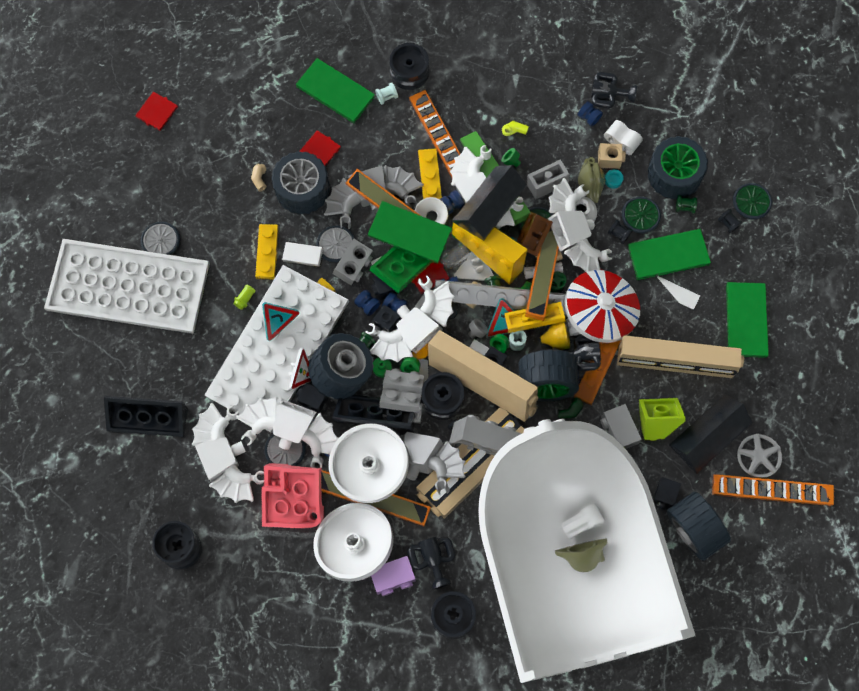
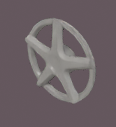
[737,434,782,478]

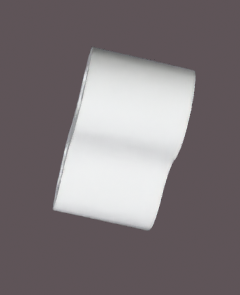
[604,120,643,155]

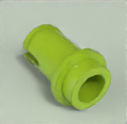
[233,285,256,310]

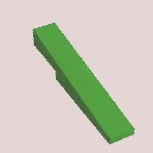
[460,131,530,226]

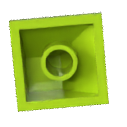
[639,398,685,441]

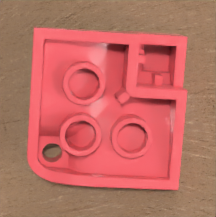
[262,463,324,528]

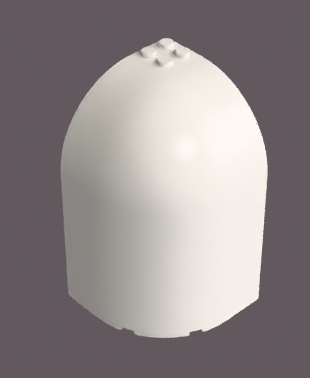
[479,419,695,683]

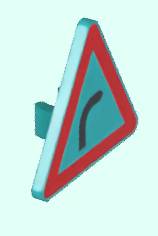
[487,298,514,337]
[262,302,300,341]

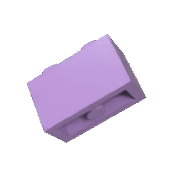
[371,556,416,596]

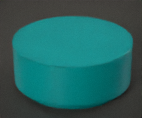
[605,169,623,189]

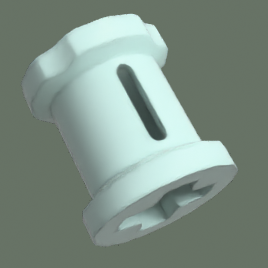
[375,83,398,105]
[509,331,527,351]

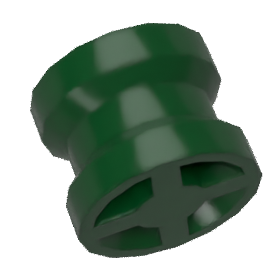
[550,271,567,293]

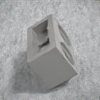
[332,239,373,285]

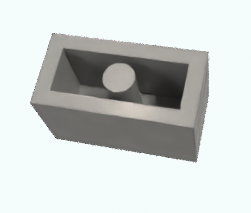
[527,159,569,200]
[600,404,642,449]

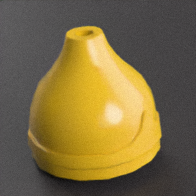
[540,322,571,350]

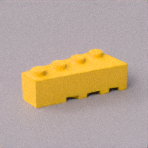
[452,223,527,285]

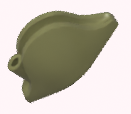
[578,157,605,203]
[555,538,607,572]

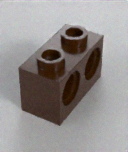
[516,212,553,256]

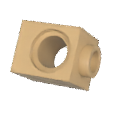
[598,143,626,169]

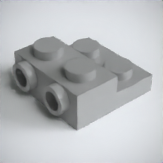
[380,369,424,413]

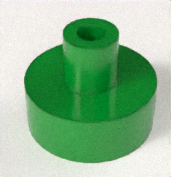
[501,148,521,167]
[490,334,510,353]
[400,357,421,373]
[373,358,392,378]

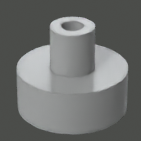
[468,319,488,338]

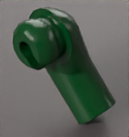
[558,397,583,419]

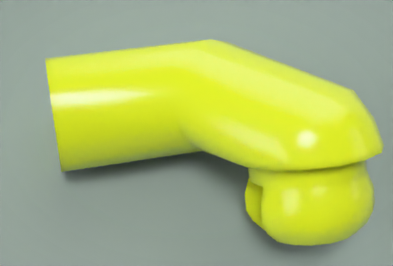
[502,121,529,136]

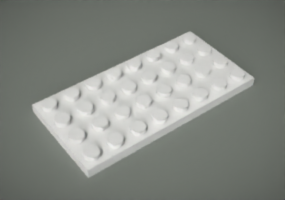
[44,239,210,334]
[205,265,349,433]

